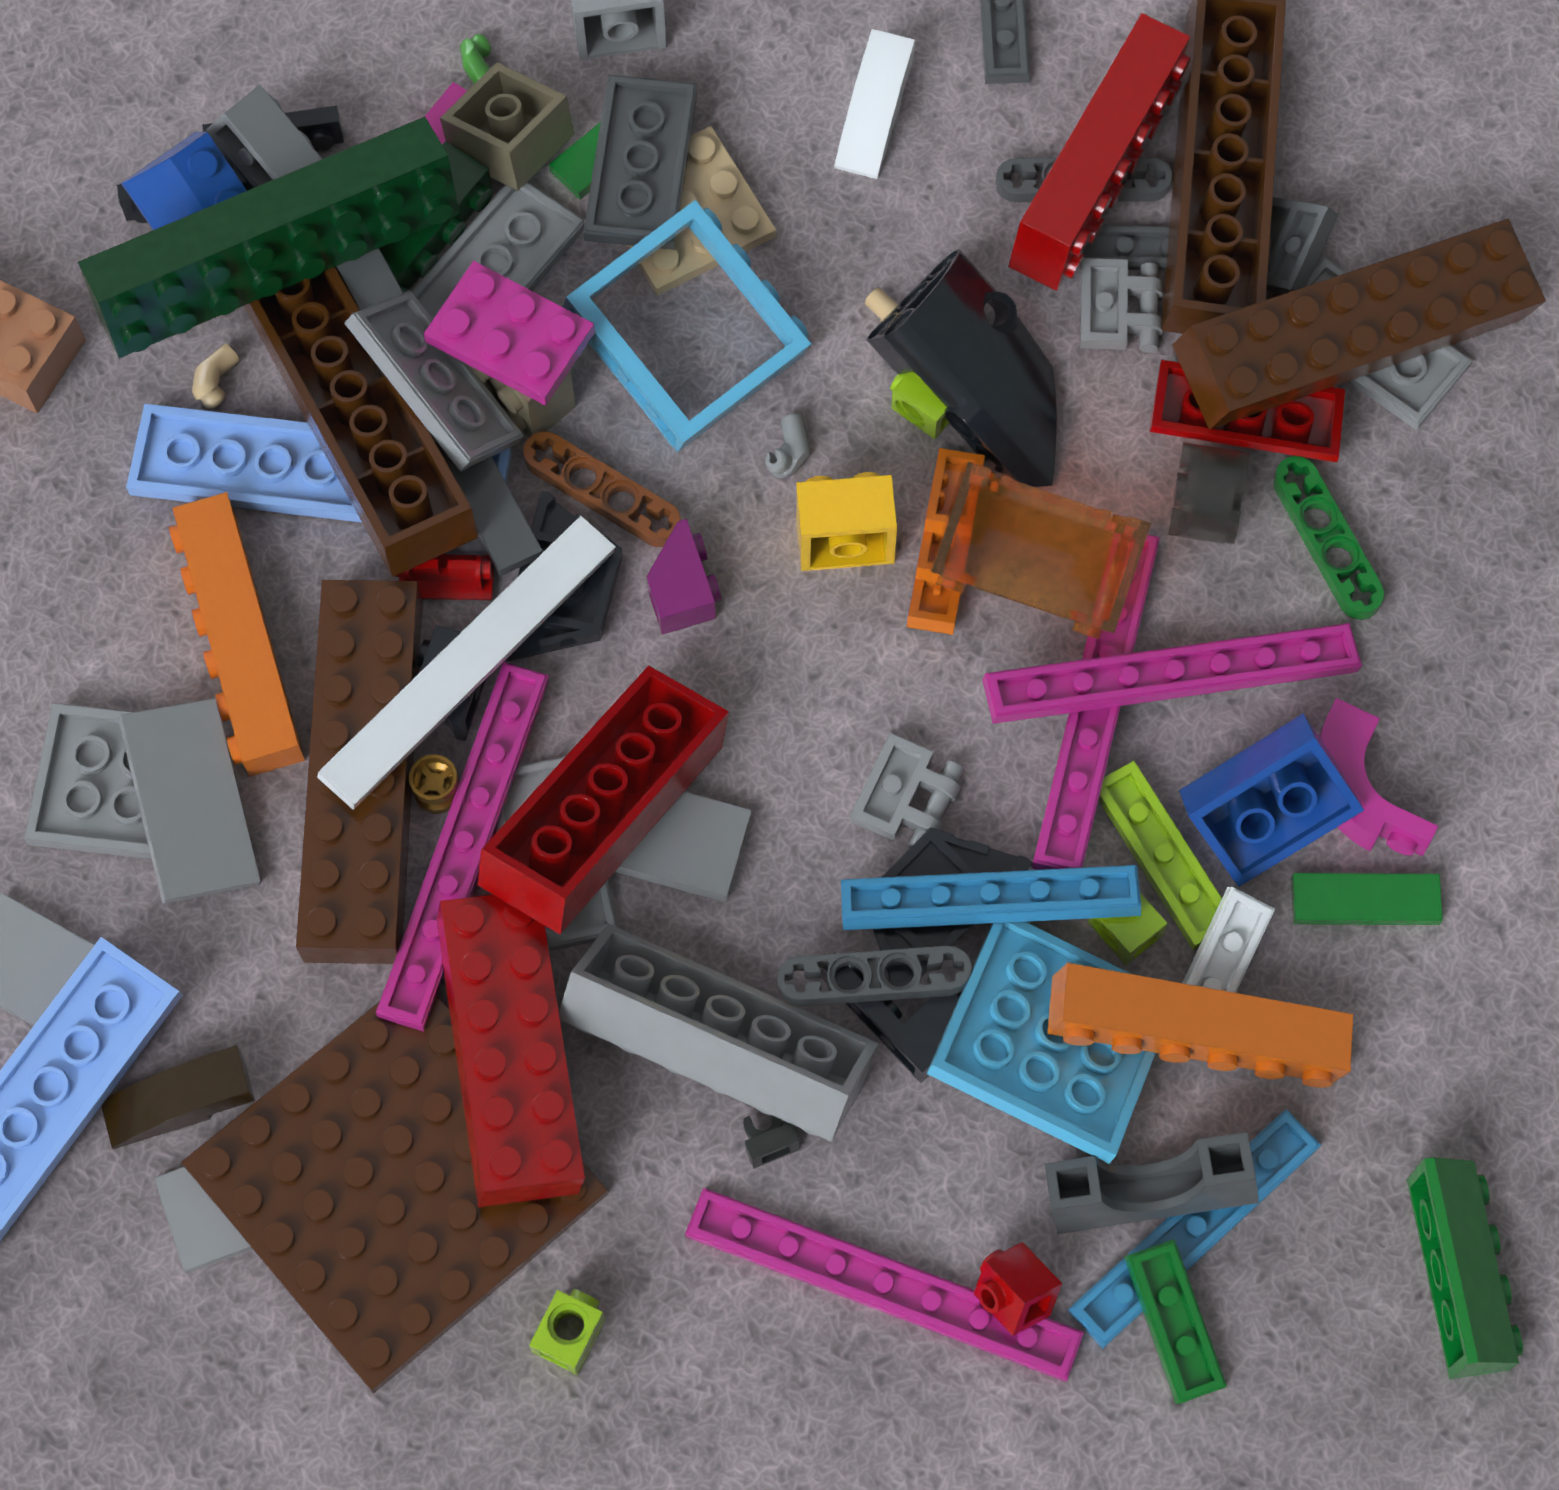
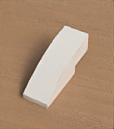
[834,29,915,179]

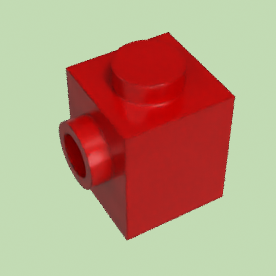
[974,1242,1062,1336]

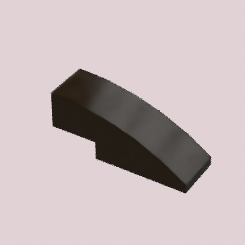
[101,1045,255,1149]

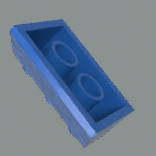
[121,132,247,230]
[1179,713,1364,887]

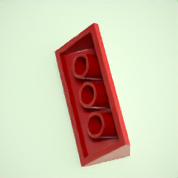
[1148,359,1345,462]

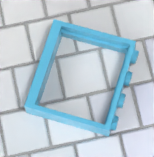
[562,200,811,452]

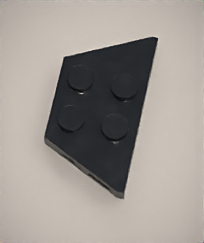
[504,490,623,662]
[873,827,1033,987]

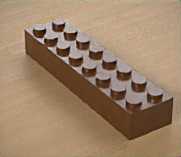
[1162,0,1286,334]
[1172,218,1546,430]
[243,267,478,577]
[296,580,423,964]

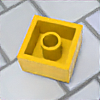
[796,472,897,571]

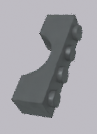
[1045,1132,1259,1234]

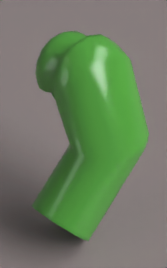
[460,34,492,84]

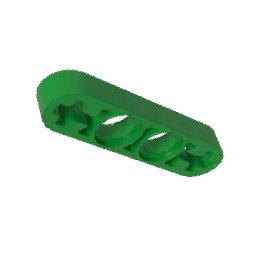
[1273,456,1384,620]

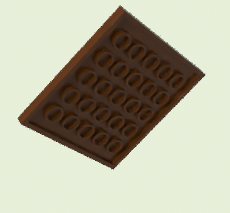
[181,996,608,1394]

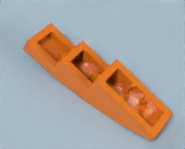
[907,448,985,635]

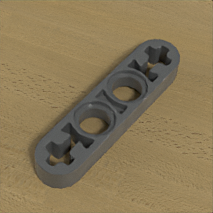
[996,157,1172,202]
[777,946,972,1006]

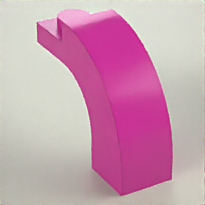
[1319,698,1438,856]

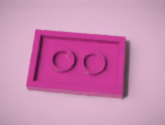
[423,260,595,406]

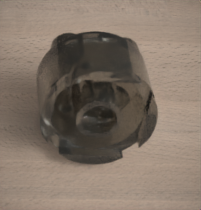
[1168,442,1249,545]

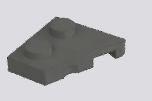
[1266,197,1339,294]

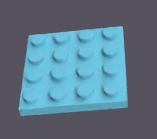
[926,922,1156,1164]

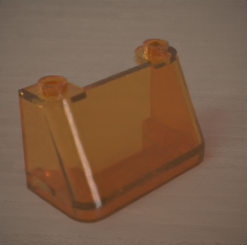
[930,461,1151,639]

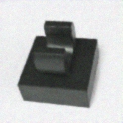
[743,1115,800,1169]

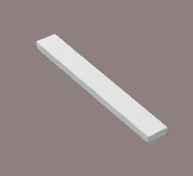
[317,516,616,810]

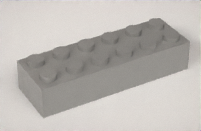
[559,923,879,1142]

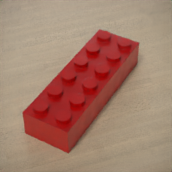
[1008,13,1191,291]
[478,665,729,935]
[436,895,585,1207]

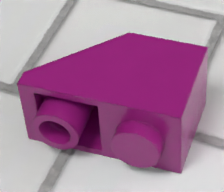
[646,519,722,635]

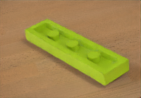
[1098,761,1222,951]

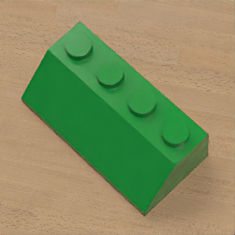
[1407,1157,1523,1380]

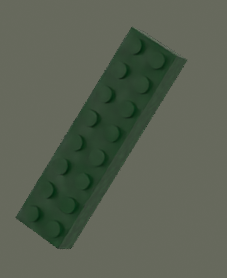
[78,116,460,359]

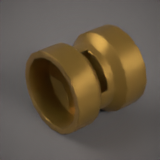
[409,754,460,814]

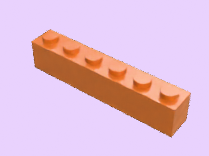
[169,492,305,777]
[1047,963,1353,1088]

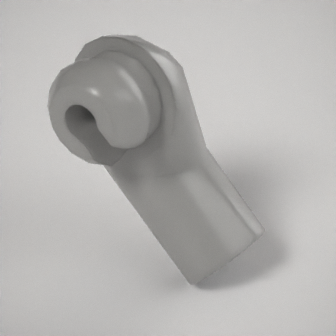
[765,414,810,478]

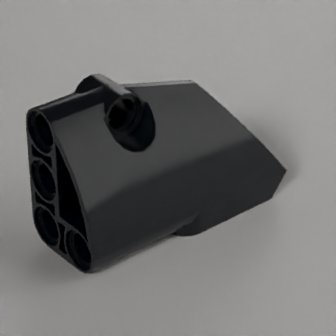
[867,249,1057,488]

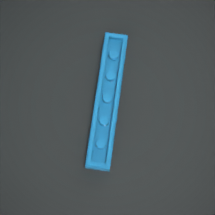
[841,865,1141,930]
[1068,1109,1321,1349]

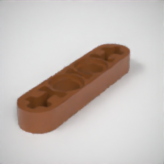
[523,431,681,547]

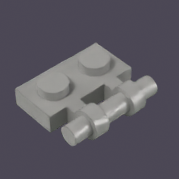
[1080,258,1163,353]
[850,733,964,848]

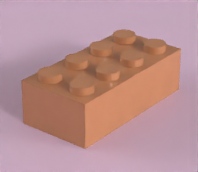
[0,280,86,414]

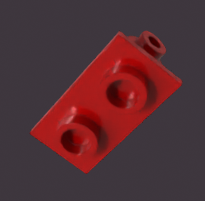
[396,554,494,601]

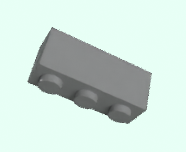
[206,85,322,188]

